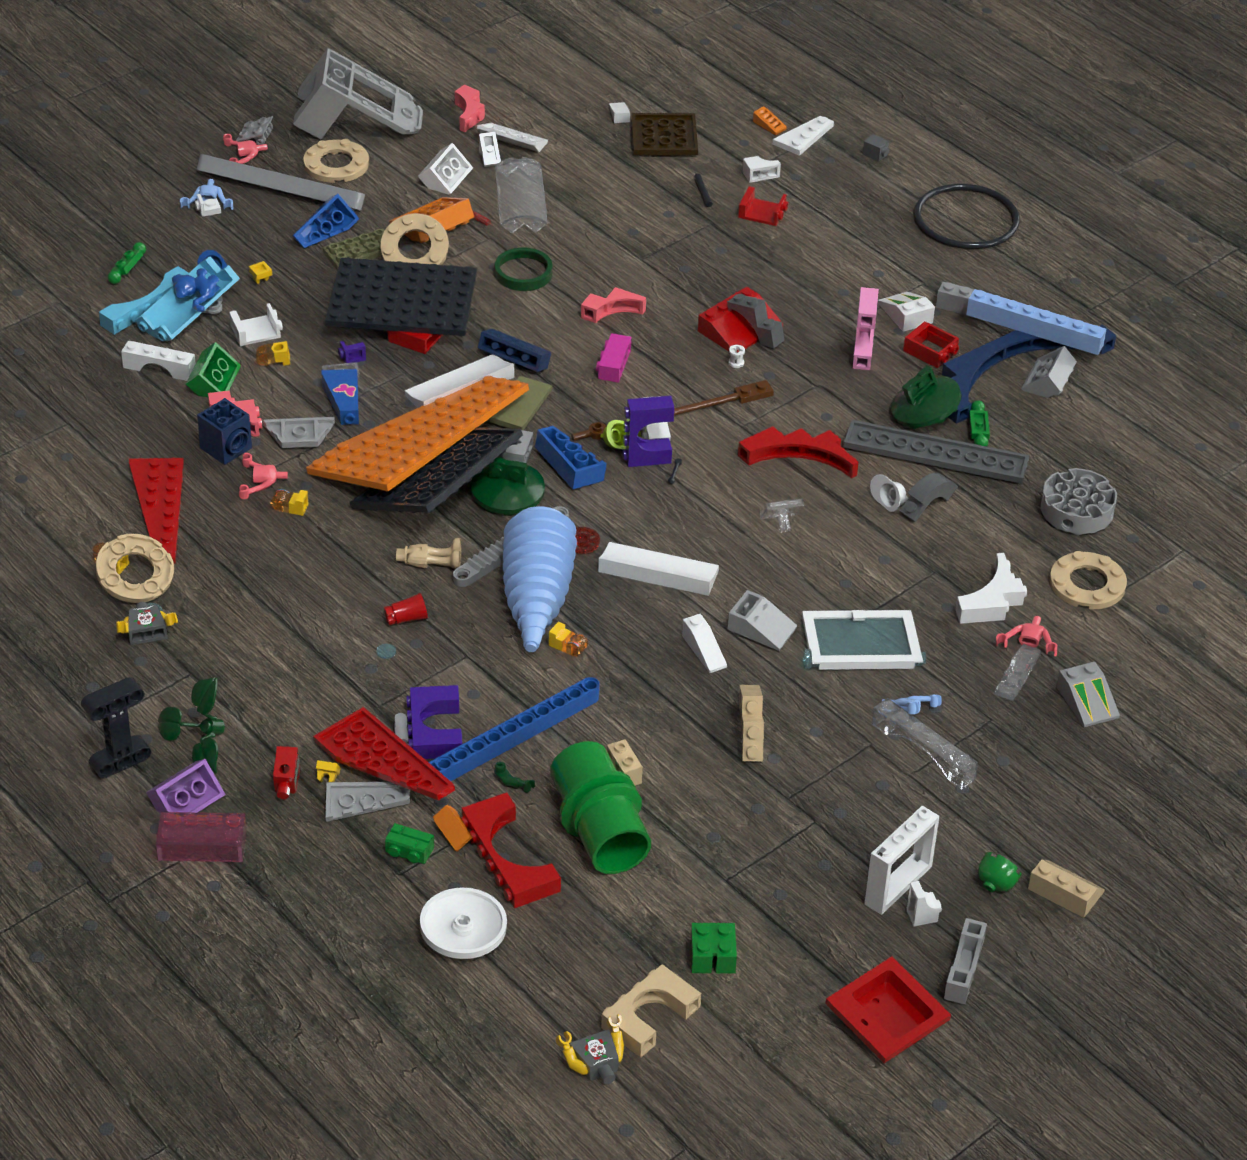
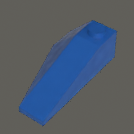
[292,193,360,249]

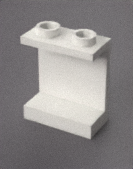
[229,303,283,346]

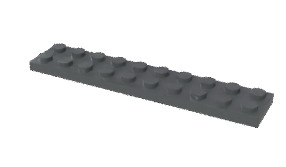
[843,420,1030,484]

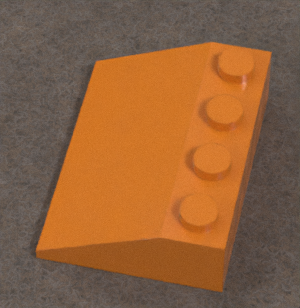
[389,197,474,243]

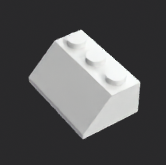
[418,143,473,195]

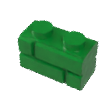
[385,823,434,864]

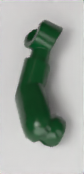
[494,762,535,793]

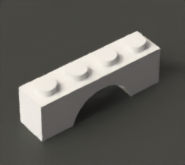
[121,341,196,381]

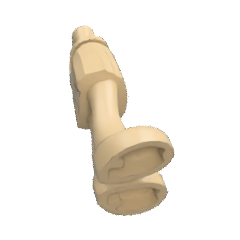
[396,538,461,569]

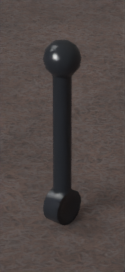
[668,458,682,484]

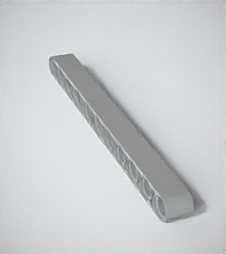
[196,154,365,210]

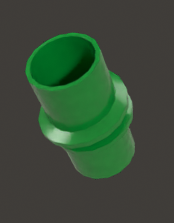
[550,741,651,874]

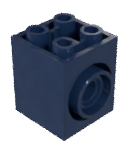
[197,398,252,465]

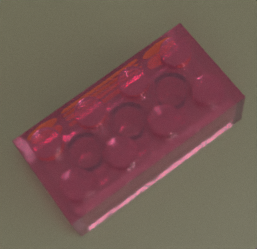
[156,812,247,862]

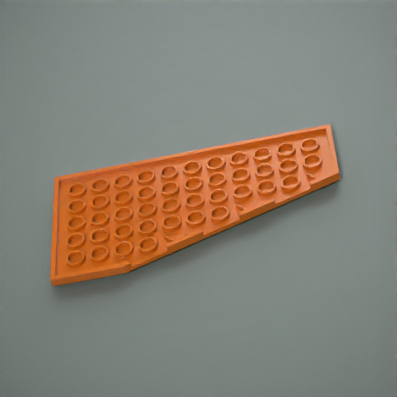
[306,376,529,491]

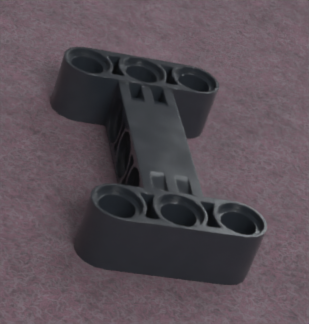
[81,677,152,778]

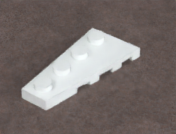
[772,116,834,156]

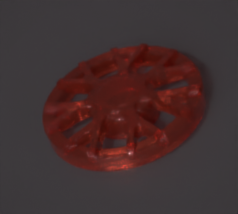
[575,527,600,554]

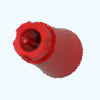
[384,593,428,625]

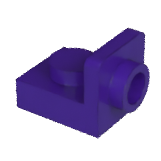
[338,341,366,365]

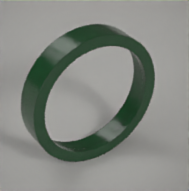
[495,247,553,291]

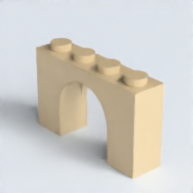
[601,965,701,1058]

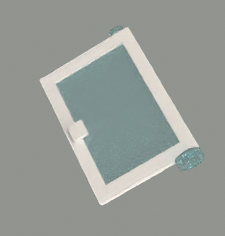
[802,610,926,669]

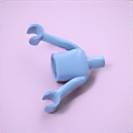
[180,179,233,210]
[882,695,942,714]

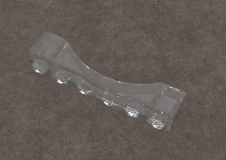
[872,698,978,789]

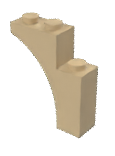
[739,685,764,761]

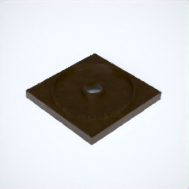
[631,113,698,156]

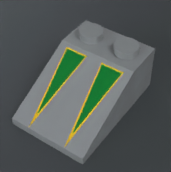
[1057,662,1120,727]

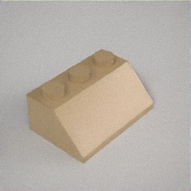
[1028,860,1105,918]

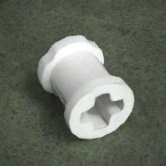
[728,345,745,368]

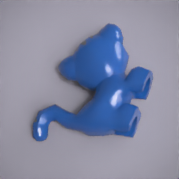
[172,268,221,312]

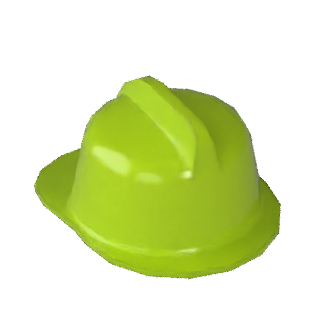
[600,420,642,449]

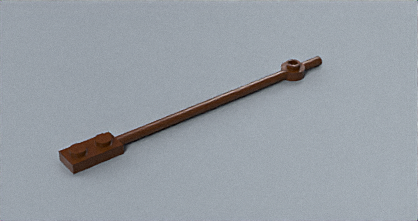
[571,380,774,441]

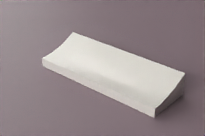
[405,354,514,408]
[598,542,719,596]

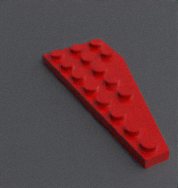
[313,707,455,800]

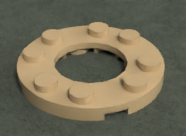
[303,139,369,183]
[381,213,449,265]
[95,534,174,603]
[1050,551,1127,609]

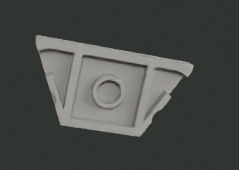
[264,417,335,448]

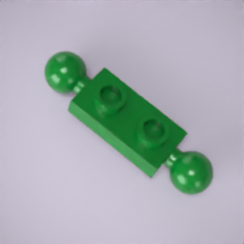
[108,242,146,284]
[969,400,990,447]

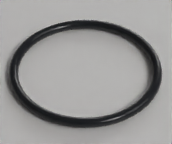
[914,184,1020,249]

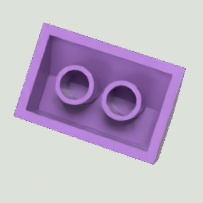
[146,759,226,826]

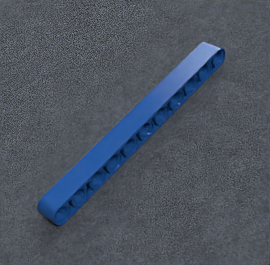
[429,677,600,781]

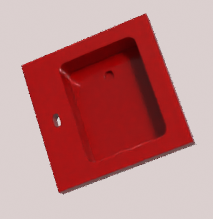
[825,956,951,1063]

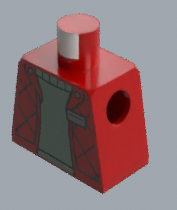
[273,746,300,799]

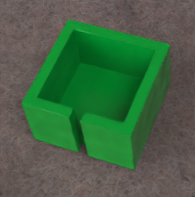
[691,923,737,974]

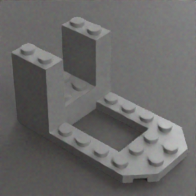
[293,48,423,139]

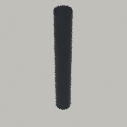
[694,173,713,207]

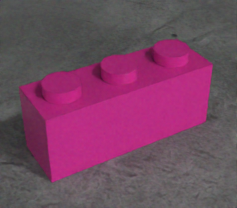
[596,333,632,383]

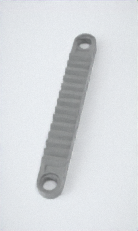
[453,506,569,587]

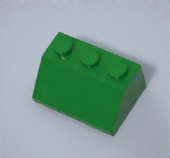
[186,342,241,397]

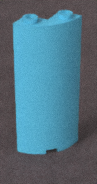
[135,256,240,341]

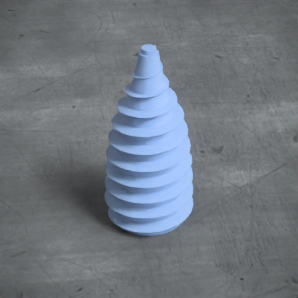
[503,507,577,652]

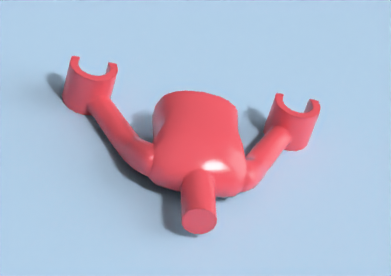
[223,134,268,164]
[239,453,288,499]
[996,616,1057,656]

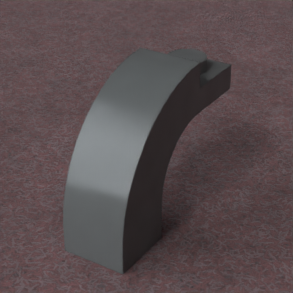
[899,473,958,522]

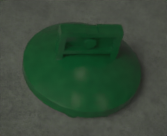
[891,365,962,429]
[471,457,545,516]

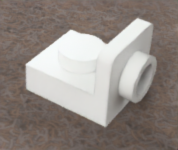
[195,194,221,217]

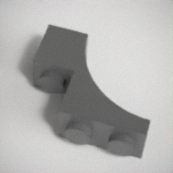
[727,294,784,348]

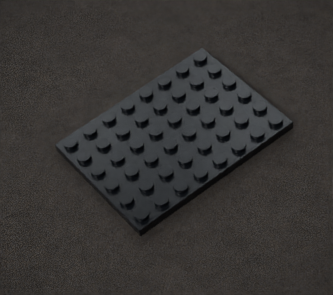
[325,257,477,336]
[349,428,523,514]

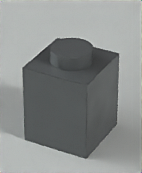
[863,134,889,161]

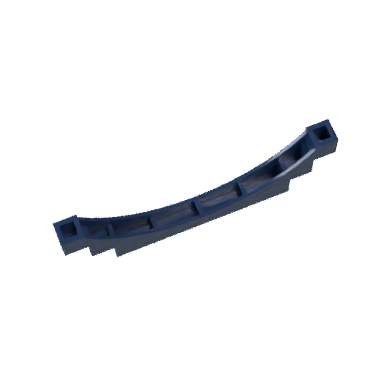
[942,325,1117,424]

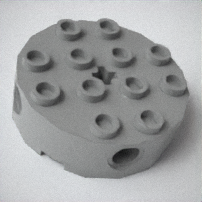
[1040,468,1117,535]

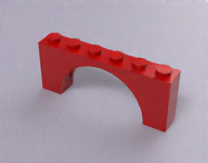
[460,792,561,909]

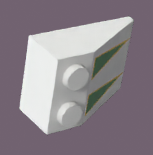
[877,292,935,332]

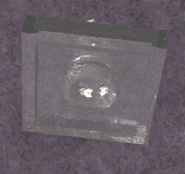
[759,499,804,532]

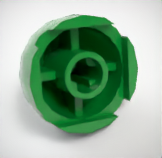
[978,852,1022,892]

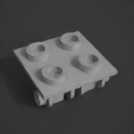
[236,116,273,145]

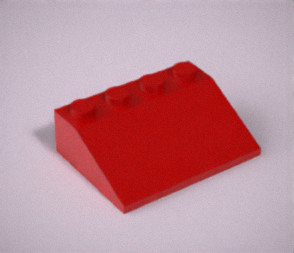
[698,287,783,353]

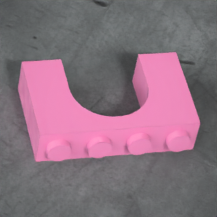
[853,287,879,370]

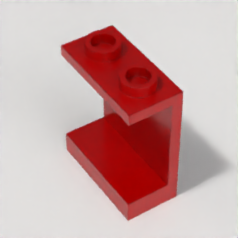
[738,186,788,226]

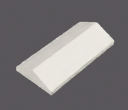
[477,123,548,152]

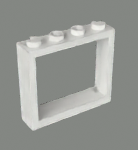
[865,806,939,915]

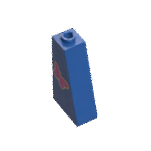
[321,369,359,425]

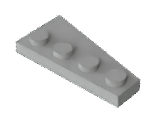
[326,782,410,822]

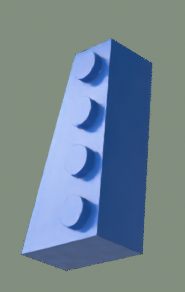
[535,426,607,489]

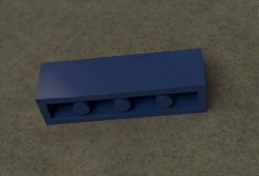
[478,328,552,372]

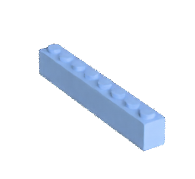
[966,289,1106,355]

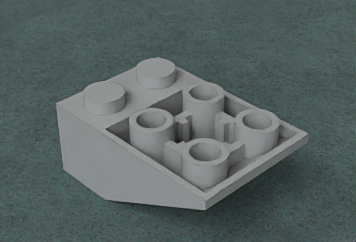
[728,590,797,651]

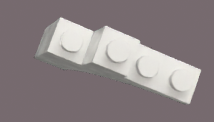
[956,553,1027,624]

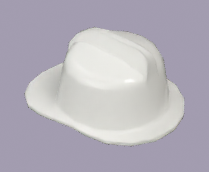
[870,474,908,512]

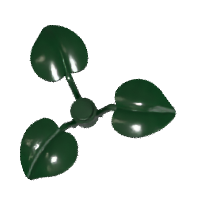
[158,678,225,774]

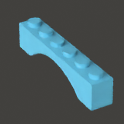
[99,266,188,335]

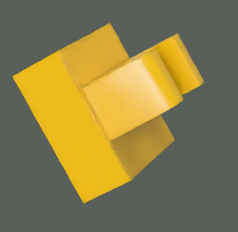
[249,261,272,284]
[316,760,341,782]

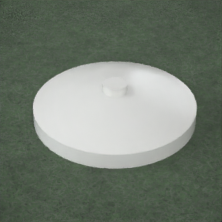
[420,888,507,959]

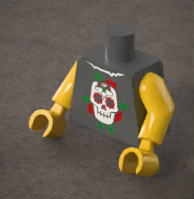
[116,602,178,645]
[555,1014,624,1084]

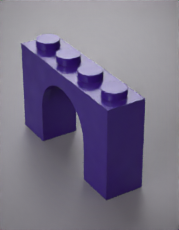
[623,396,674,467]
[406,685,462,759]

